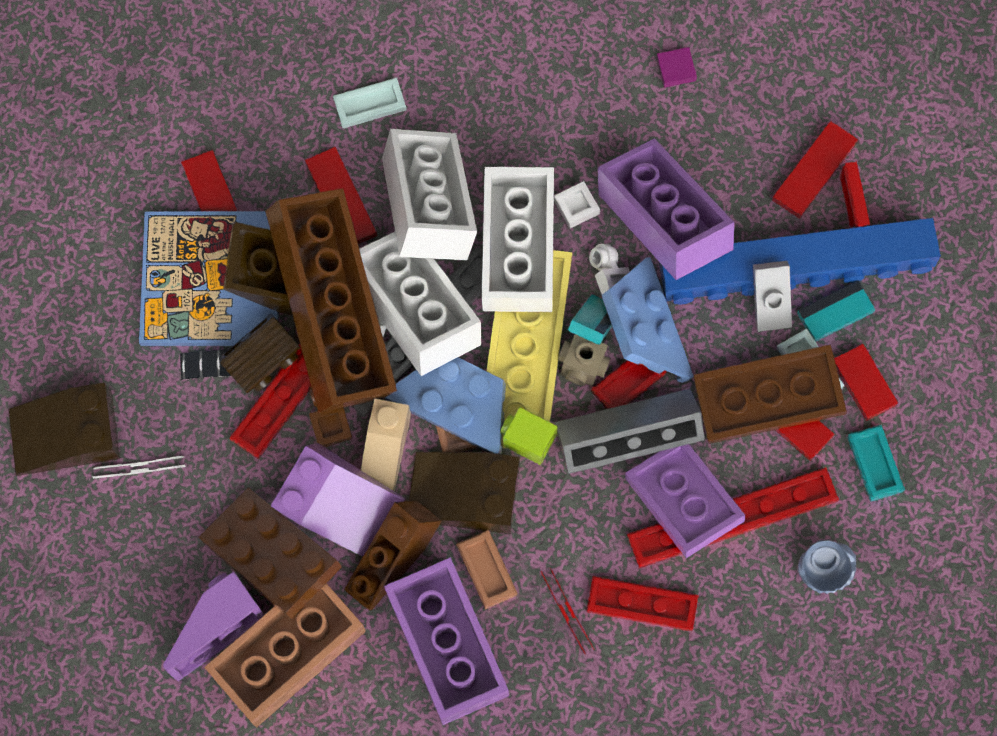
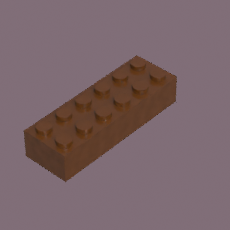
[265,189,397,413]

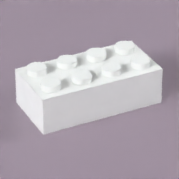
[382,129,477,260]
[482,167,554,312]
[359,232,481,376]

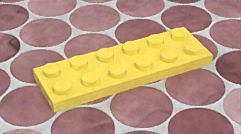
[487,250,572,449]

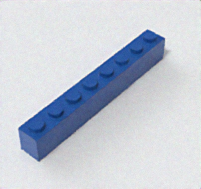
[659,218,941,305]

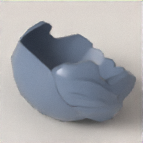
[798,539,856,594]

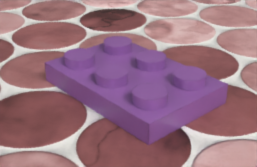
[625,444,745,558]

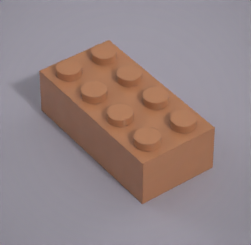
[204,583,366,728]

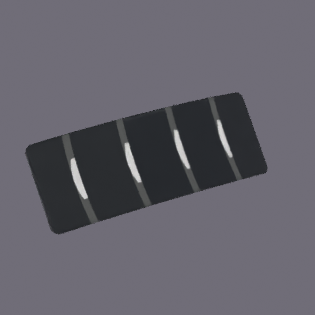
[180,350,231,380]

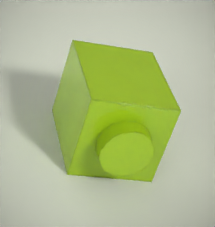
[500,407,557,465]

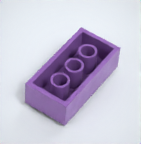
[598,138,734,280]
[384,557,509,725]

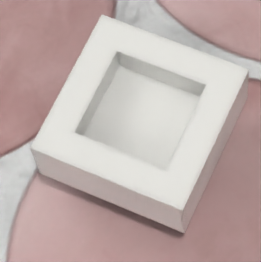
[554,181,600,228]

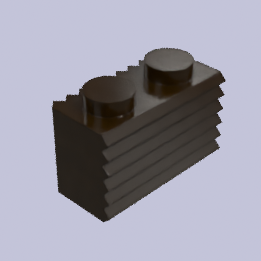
[219,313,300,393]

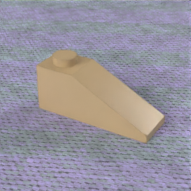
[361,399,411,492]

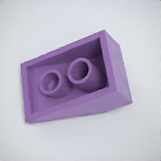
[271,443,406,556]
[163,572,264,681]

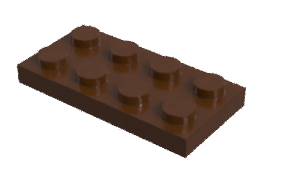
[693,344,847,444]
[198,487,342,619]

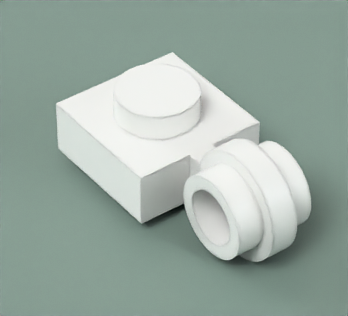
[589,244,630,294]

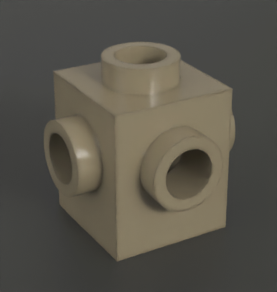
[558,334,611,386]

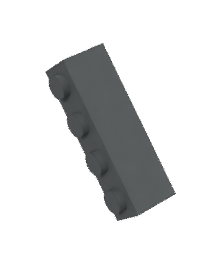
[554,389,705,474]

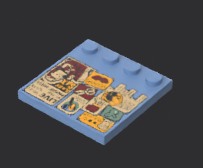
[139,211,279,346]

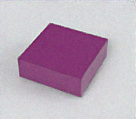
[656,47,697,88]

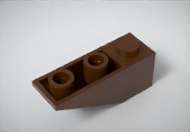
[344,501,442,611]

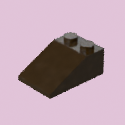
[223,222,293,315]
[9,382,120,476]
[409,452,520,534]

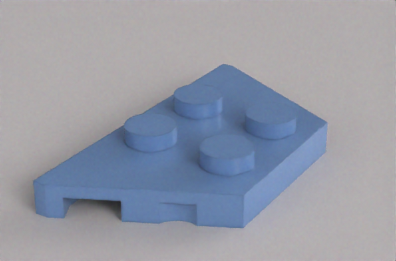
[601,257,694,383]
[385,357,506,454]

